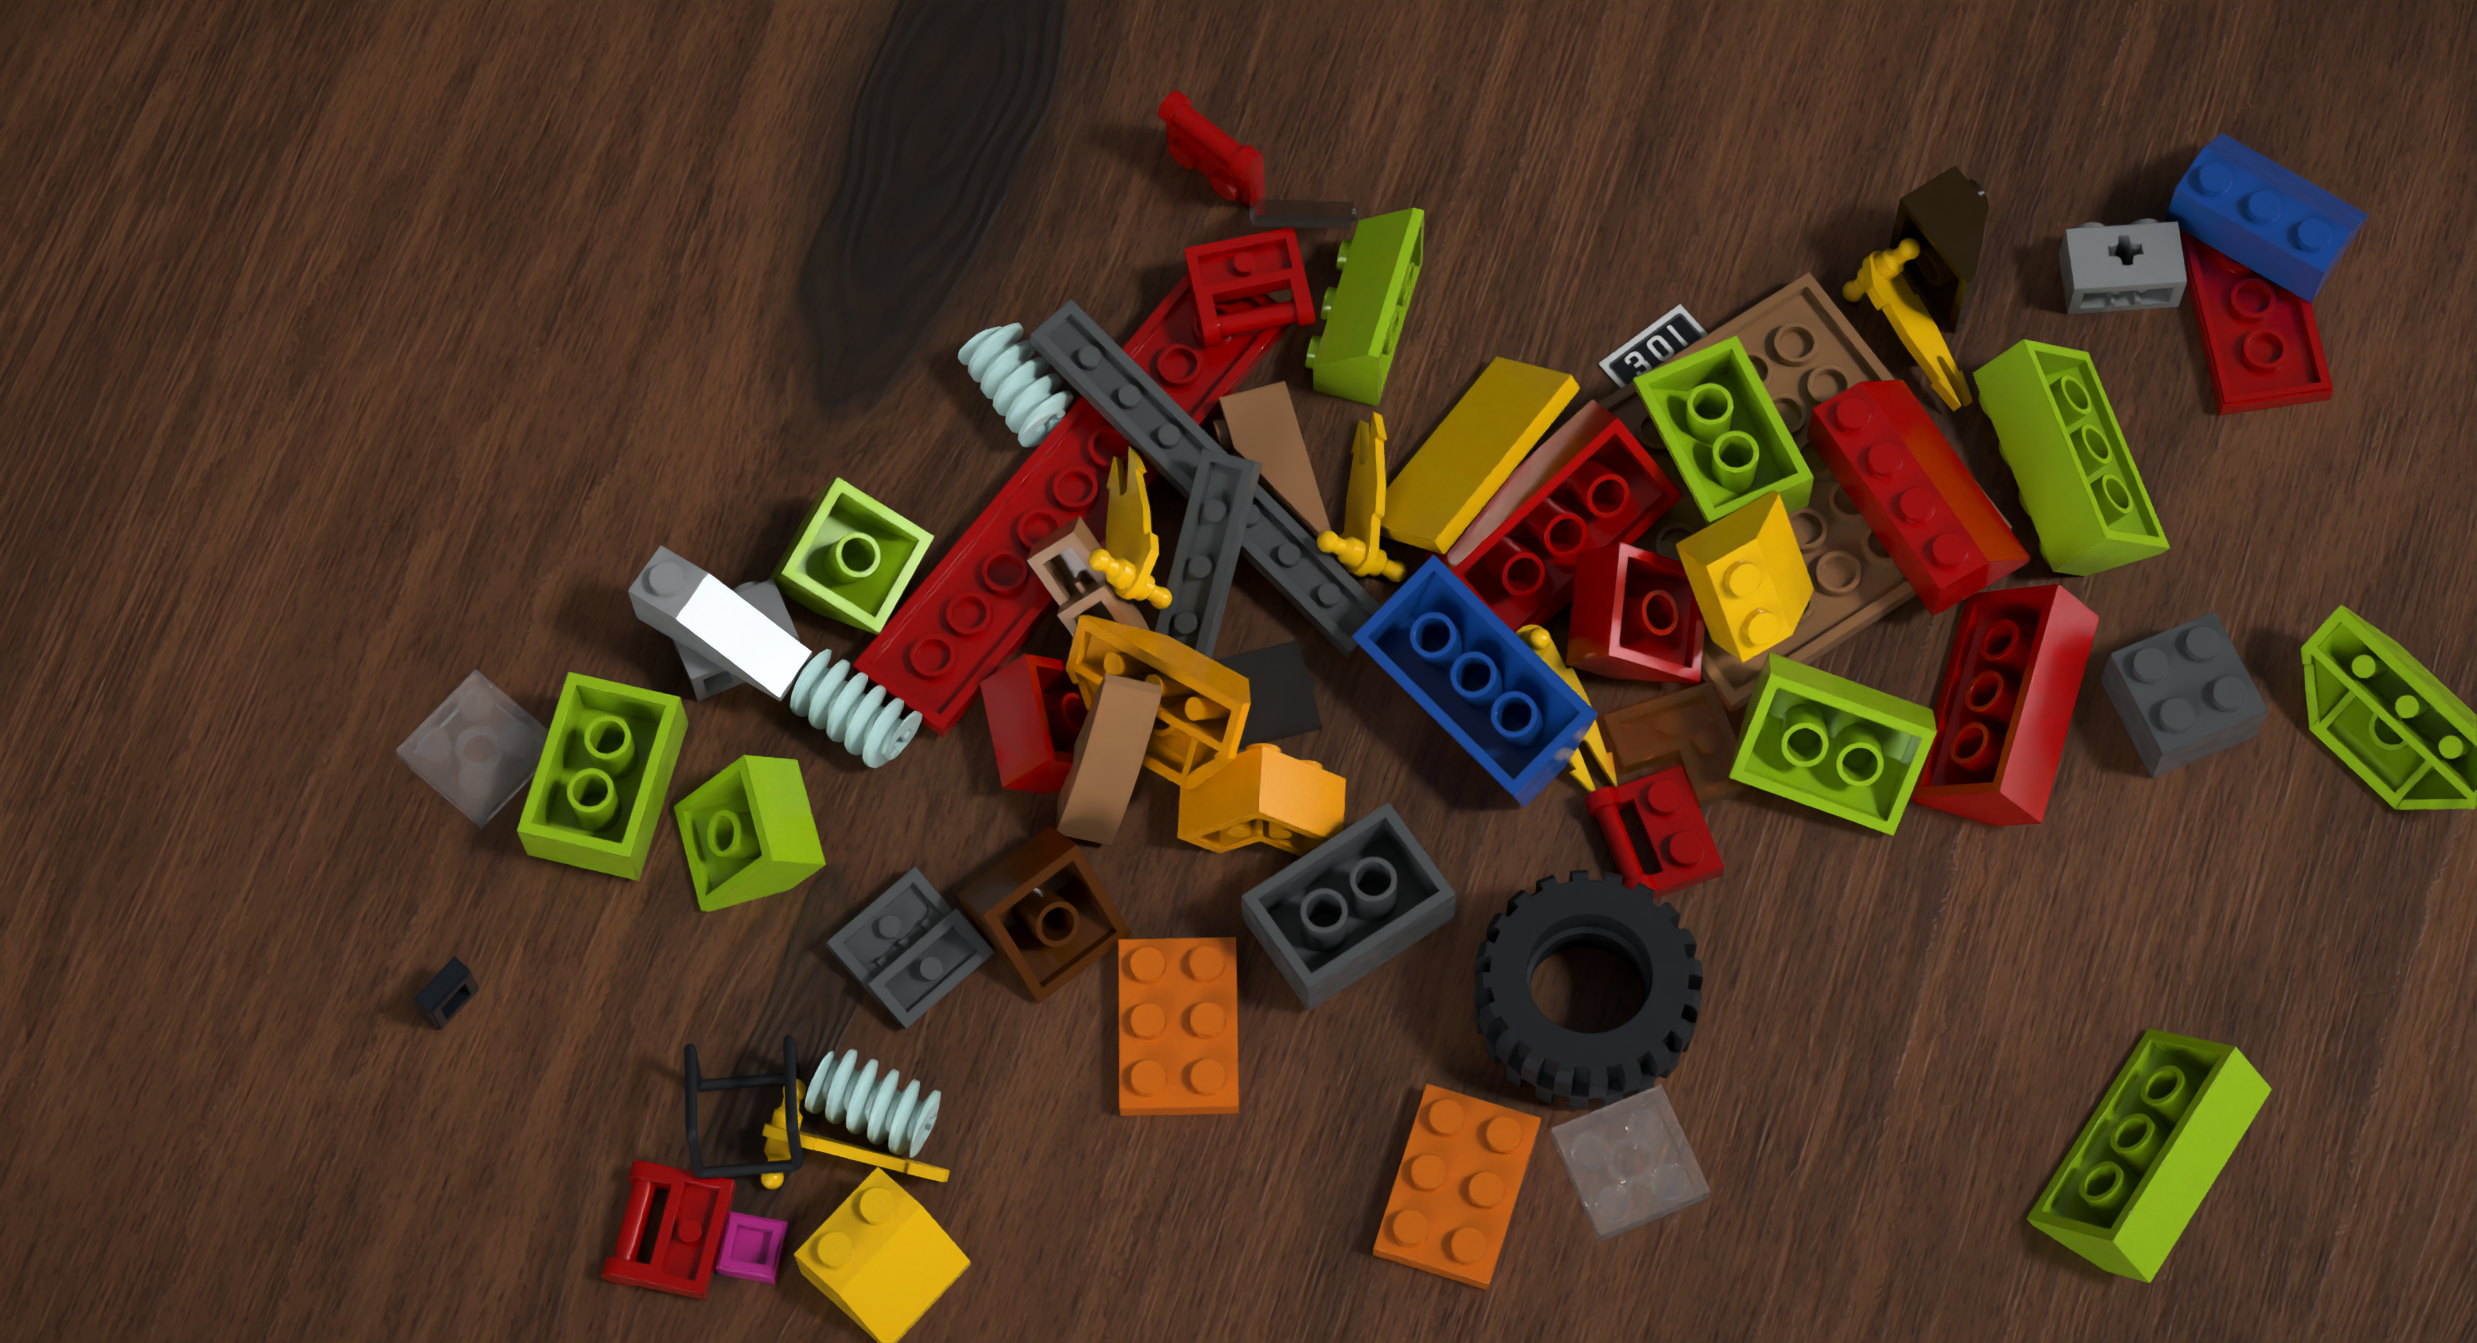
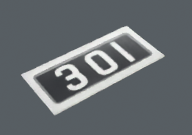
[1599,304,1708,388]

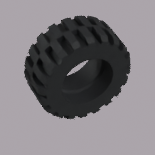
[1473,870,1703,1110]

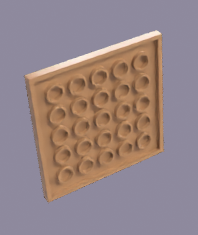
[1532,272,2012,714]

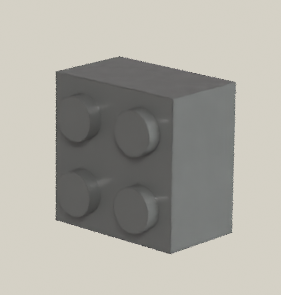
[2100,611,2268,779]

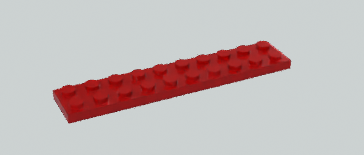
[852,272,1292,738]

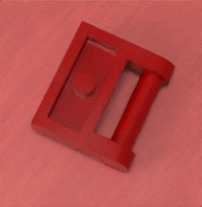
[1157,90,1265,210]
[1184,226,1316,346]
[1583,765,1724,900]
[601,1161,737,1300]

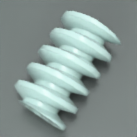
[958,323,1074,448]
[790,649,922,768]
[804,1048,941,1158]

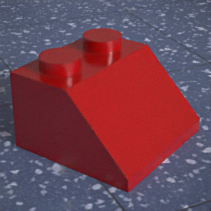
[1566,542,1705,684]
[980,654,1088,794]

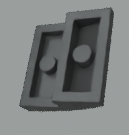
[825,867,995,1030]

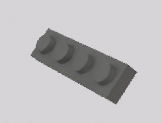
[1155,448,1263,659]

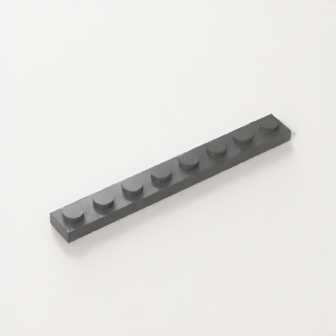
[1029,299,1382,659]

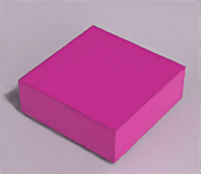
[715,1211,790,1285]

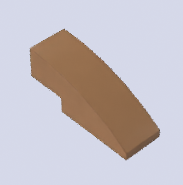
[1027,516,1150,638]
[1055,673,1162,846]

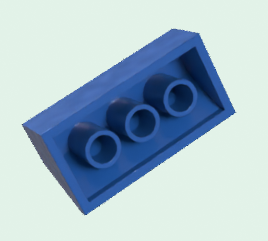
[1352,555,1598,808]

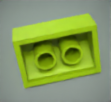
[1305,208,1424,407]
[1633,335,1814,526]
[1728,652,1937,836]

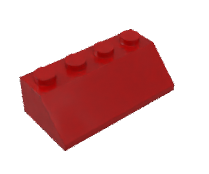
[1807,380,2030,617]
[1424,399,1683,633]
[1910,584,2100,826]

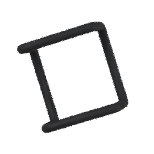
[684,1035,804,1179]

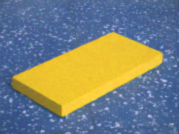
[1380,356,1580,555]

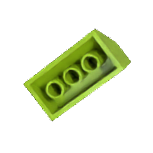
[1972,339,2170,576]
[2026,1028,2272,1283]

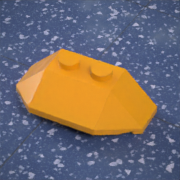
[1065,615,1251,790]

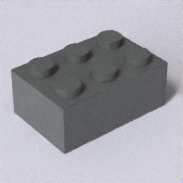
[1241,802,1456,1012]

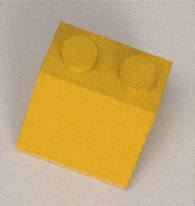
[1675,490,1814,663]
[794,1167,971,1343]

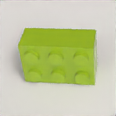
[517,672,689,881]

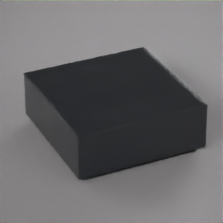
[413,956,479,1030]

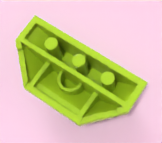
[2301,605,2477,810]

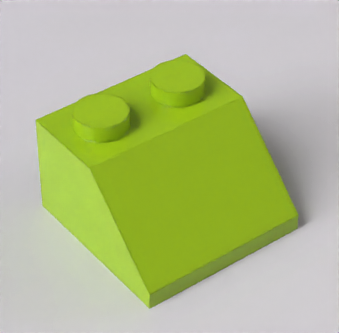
[769,477,934,635]
[674,755,826,912]

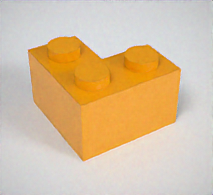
[1177,743,1346,857]

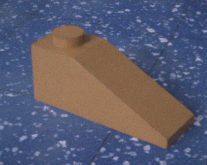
[1212,381,1331,554]

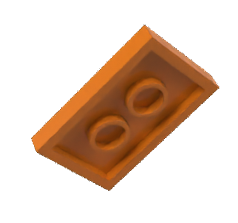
[1118,937,1239,1116]
[1373,1083,1541,1291]

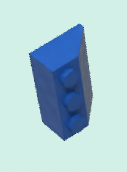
[2165,133,2369,303]

